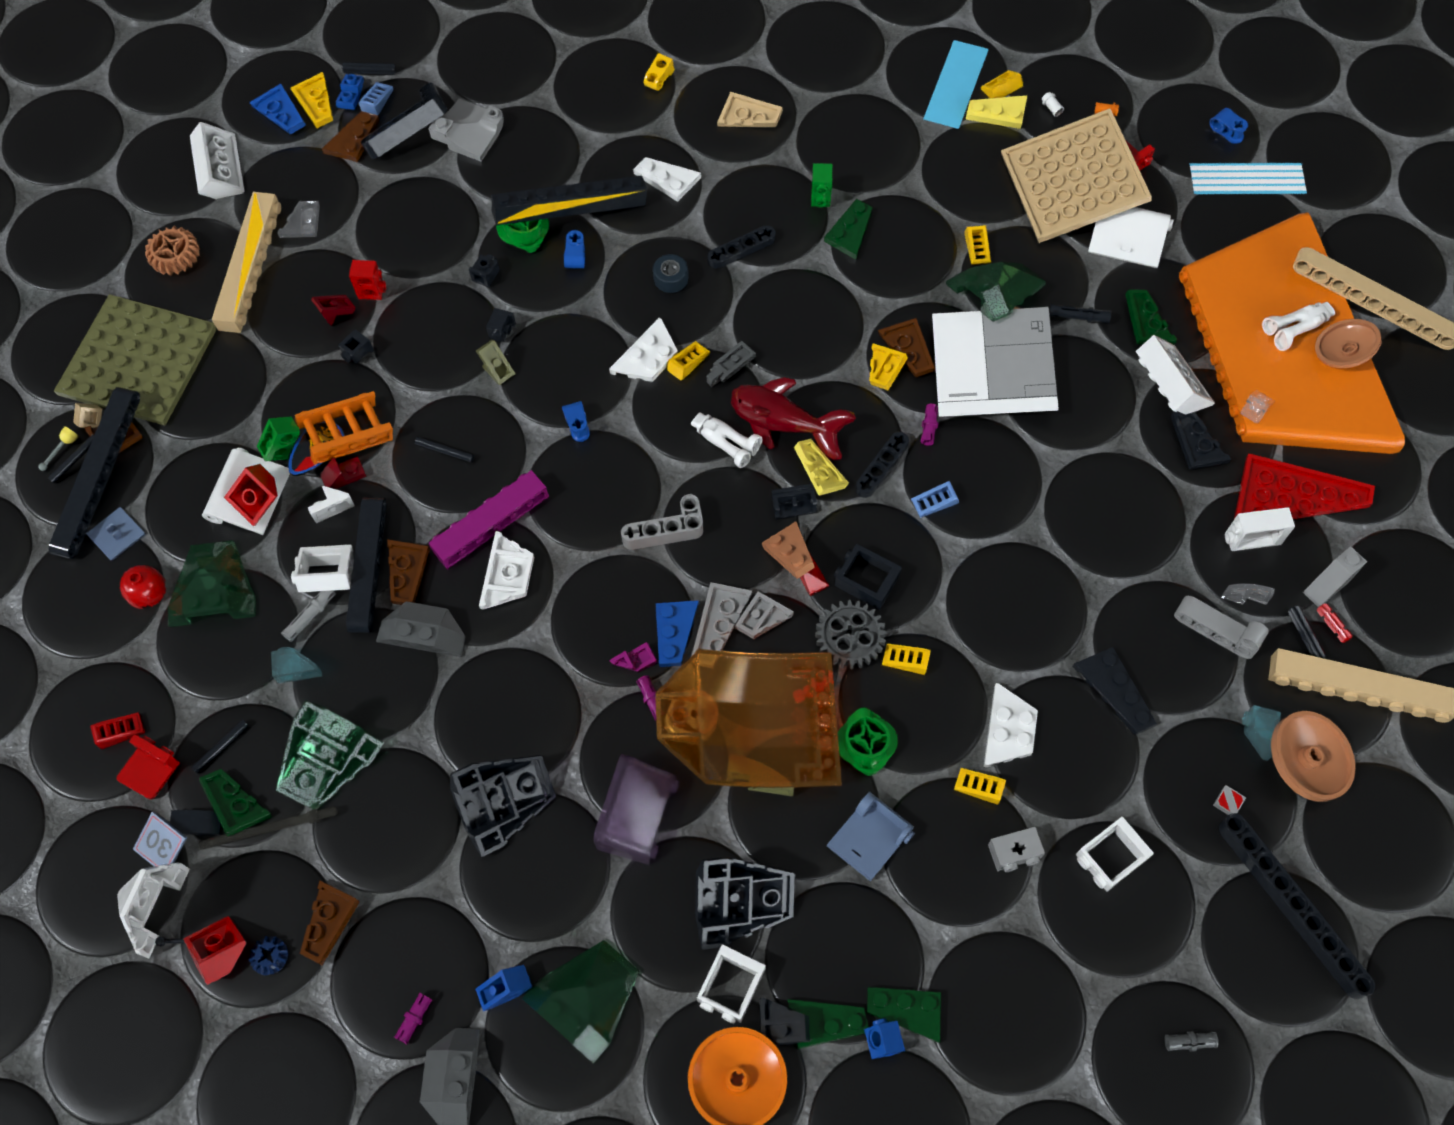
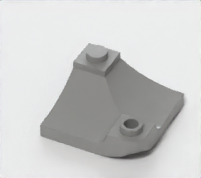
[428,99,504,161]

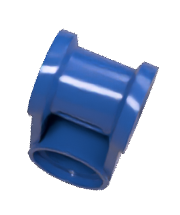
[1209,108,1248,144]
[564,230,585,268]
[562,401,590,442]

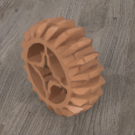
[145,226,200,276]

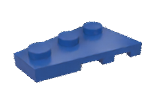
[249,84,306,135]
[656,600,699,667]

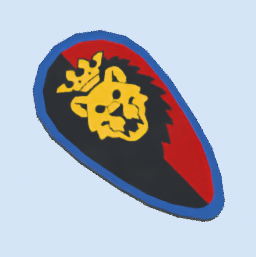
[289,422,345,476]

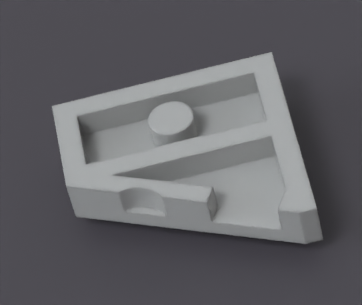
[735,591,794,639]

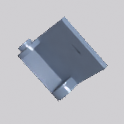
[827,792,915,881]

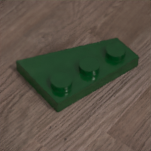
[1125,290,1177,345]
[199,769,271,837]
[867,987,941,1044]
[787,999,869,1050]

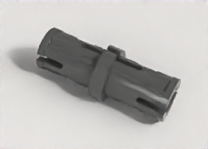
[1165,1031,1218,1052]

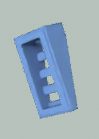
[359,82,394,115]
[911,481,959,518]

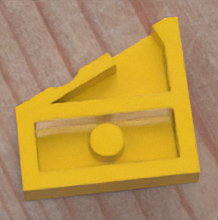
[869,343,908,390]

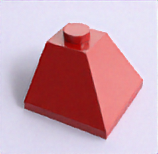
[224,464,278,526]
[183,916,246,985]

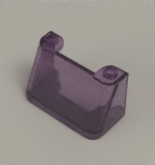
[594,754,679,865]

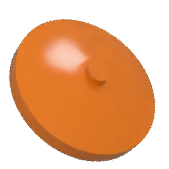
[688,1027,787,1125]

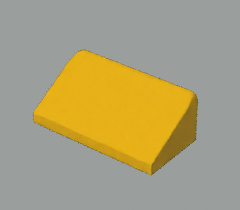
[981,70,1023,99]

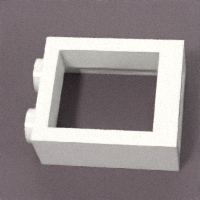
[1225,507,1295,551]
[291,545,354,592]
[1076,817,1154,891]
[697,945,766,1024]

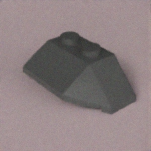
[376,602,466,657]
[420,1028,481,1125]

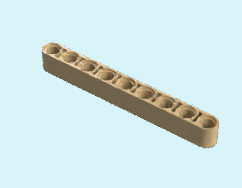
[1293,247,1454,350]

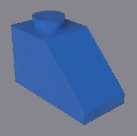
[476,965,532,1011]

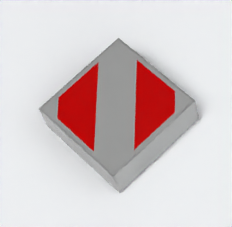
[1213,785,1246,815]

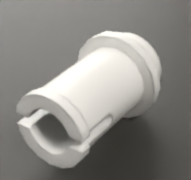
[1042,92,1064,116]

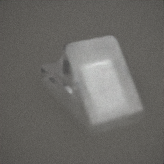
[1240,390,1274,423]

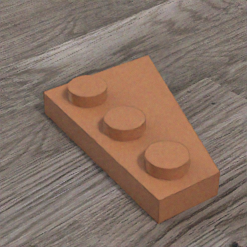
[762,522,815,579]

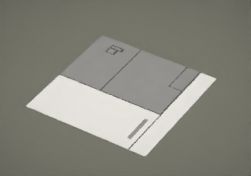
[932,307,1058,417]

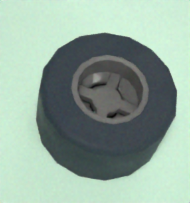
[653,254,688,293]

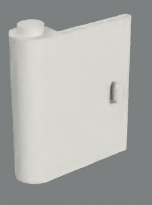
[1088,207,1173,268]
[202,448,290,535]

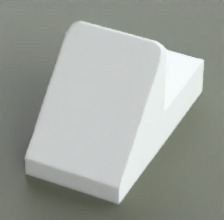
[308,486,355,523]

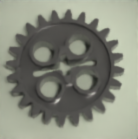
[815,600,886,670]

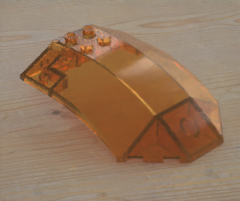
[655,647,842,788]

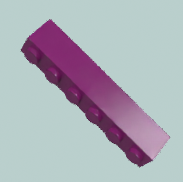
[429,470,549,569]

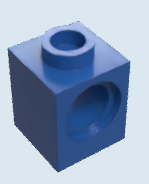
[864,1018,905,1059]

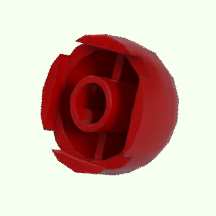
[119,565,166,609]

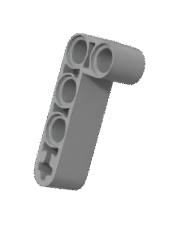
[621,494,703,550]
[1174,596,1269,659]

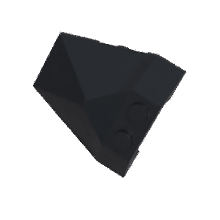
[450,755,556,857]
[695,857,795,950]

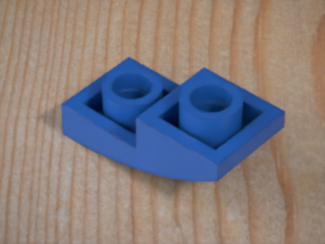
[336,74,364,110]

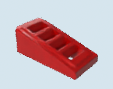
[90,712,145,750]

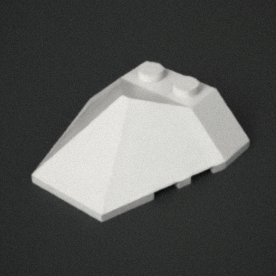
[117,862,190,959]

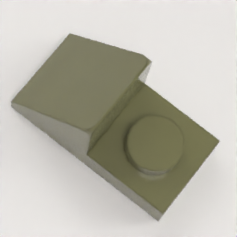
[476,340,515,385]

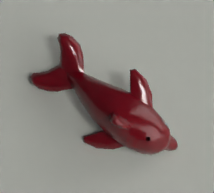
[731,377,856,460]

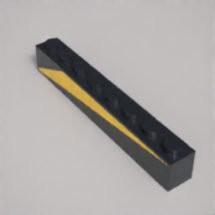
[491,175,647,225]

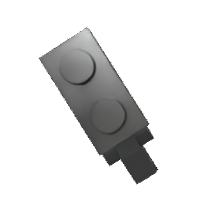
[706,341,756,387]

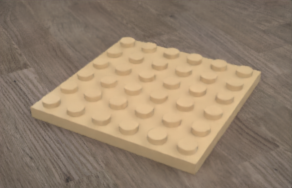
[1001,109,1152,243]

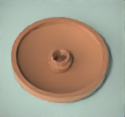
[1271,711,1355,802]

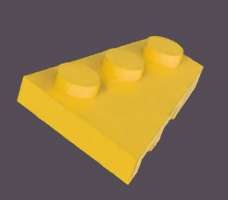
[291,72,333,128]

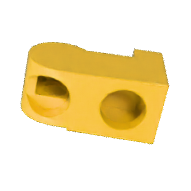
[644,53,674,91]

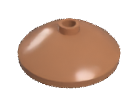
[1315,319,1382,368]

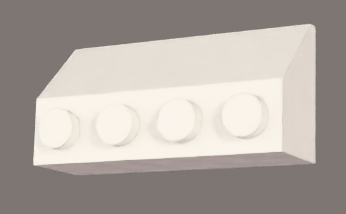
[190,122,244,199]
[1136,335,1215,414]

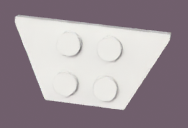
[609,318,678,382]
[479,531,535,609]
[984,683,1038,767]

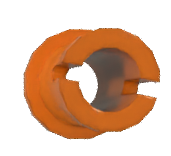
[1094,102,1119,116]

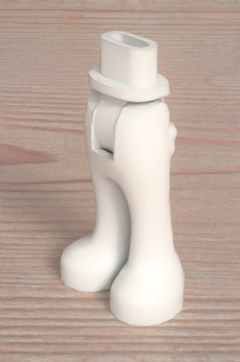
[1262,302,1335,351]
[691,412,763,468]

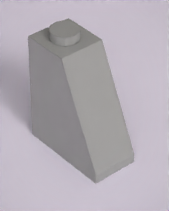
[1303,546,1367,607]

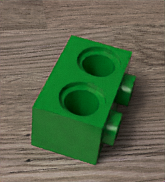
[811,163,832,207]
[257,416,300,462]

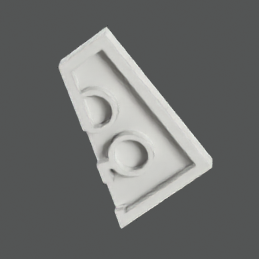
[634,157,701,202]

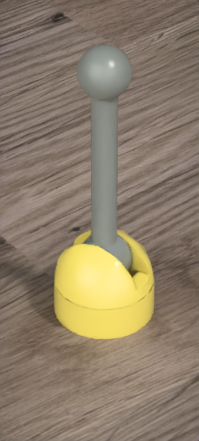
[38,427,79,471]

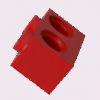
[349,260,386,300]

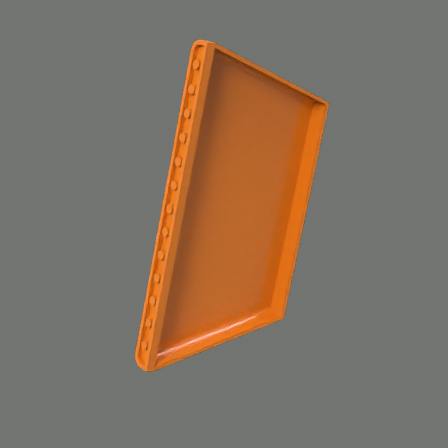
[1179,212,1405,454]

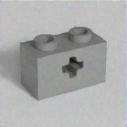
[988,827,1045,872]

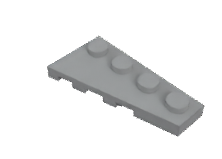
[690,582,753,669]

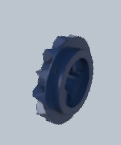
[249,936,288,975]

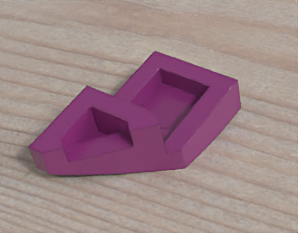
[609,642,658,672]

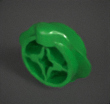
[497,219,549,253]
[836,707,898,776]

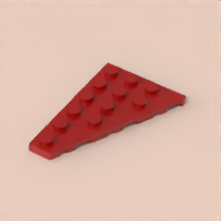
[1234,454,1375,519]

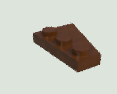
[322,111,380,162]
[878,318,935,377]
[387,540,430,605]
[300,880,360,966]

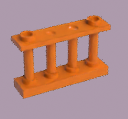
[295,391,393,465]

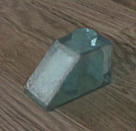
[271,647,322,683]
[1242,705,1281,761]

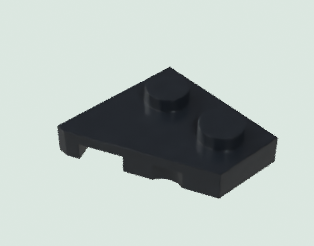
[760,997,810,1046]

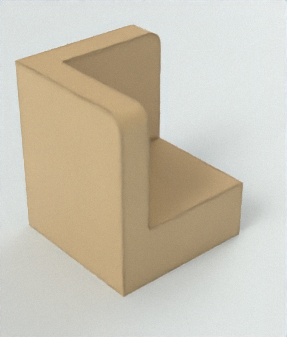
[73,403,102,428]

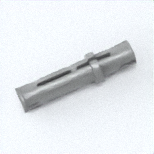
[281,590,336,642]

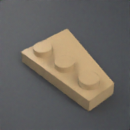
[717,92,783,127]

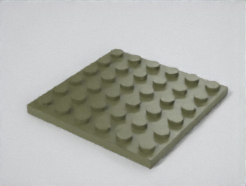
[54,294,217,426]

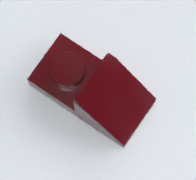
[311,295,356,326]
[320,457,367,489]

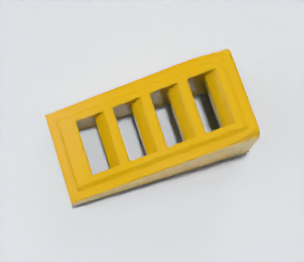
[964,225,991,265]
[667,341,710,380]
[882,644,931,675]
[954,768,1006,805]

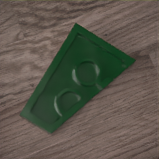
[824,198,872,260]

